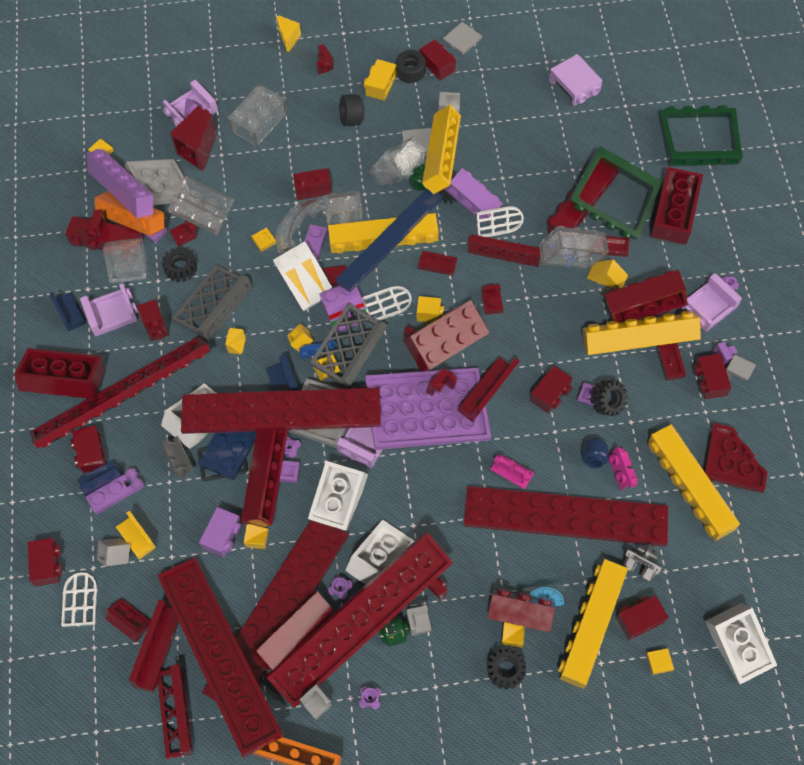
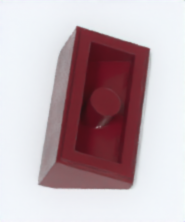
[105,598,151,642]

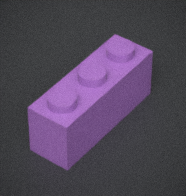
[444,168,503,224]

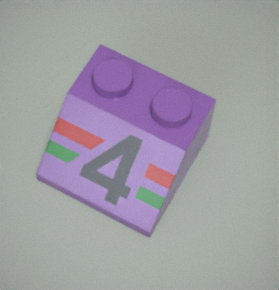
[319,286,367,333]

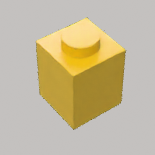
[417,296,444,323]

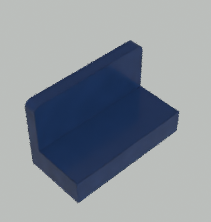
[49,292,86,332]
[266,354,298,391]
[77,460,121,496]

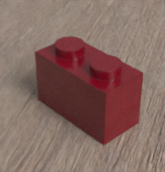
[419,39,456,81]
[293,168,332,200]
[137,299,169,341]
[693,353,732,399]
[530,366,573,414]
[70,425,106,473]
[28,538,62,587]
[616,595,669,641]

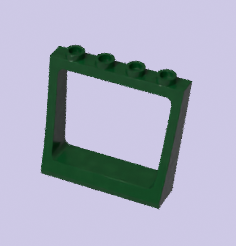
[658,105,743,166]
[568,146,662,240]

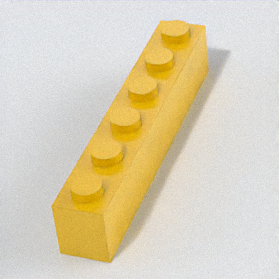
[422,104,461,194]
[328,213,439,253]
[582,311,701,355]
[648,424,740,541]
[558,559,628,689]

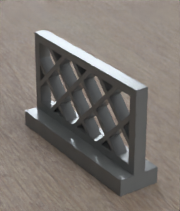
[171,265,253,342]
[309,303,388,389]

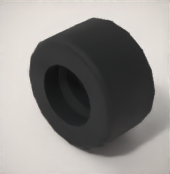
[395,50,426,83]
[339,94,363,126]

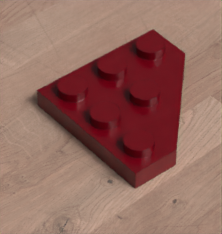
[704,423,768,493]

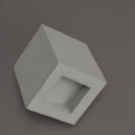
[439,92,460,113]
[726,355,756,381]
[97,538,130,566]
[406,605,432,636]
[300,685,332,720]

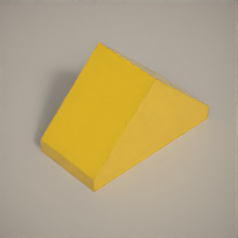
[276,16,301,52]
[587,259,628,289]

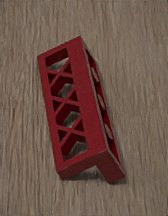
[468,234,543,267]
[457,357,520,422]
[129,600,179,693]
[157,664,193,760]

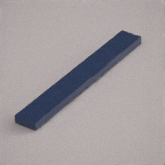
[336,189,443,292]

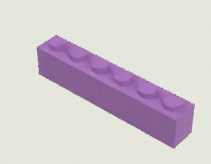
[87,149,153,218]

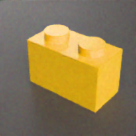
[364,59,397,101]

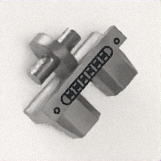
[623,544,662,581]

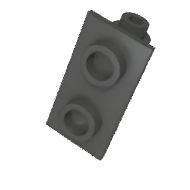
[161,436,193,480]

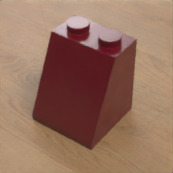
[170,106,217,171]

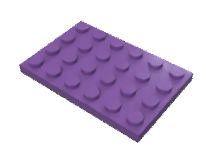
[365,368,491,450]

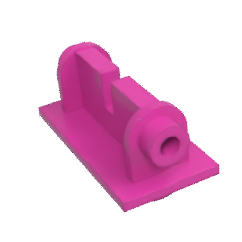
[608,447,638,491]
[490,454,534,489]

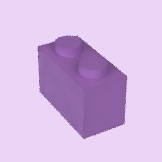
[199,507,242,558]

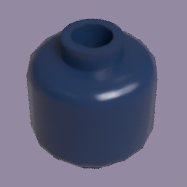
[582,438,608,468]

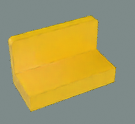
[116,511,156,560]

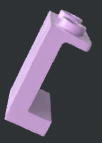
[549,54,603,106]
[162,80,218,127]
[681,273,742,332]
[80,283,138,337]
[337,427,383,469]

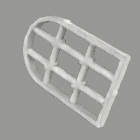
[476,206,524,237]
[362,286,412,321]
[61,572,98,627]

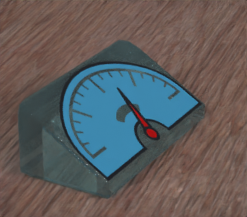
[521,583,566,608]

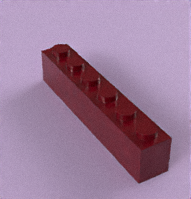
[547,158,623,242]
[241,430,288,527]

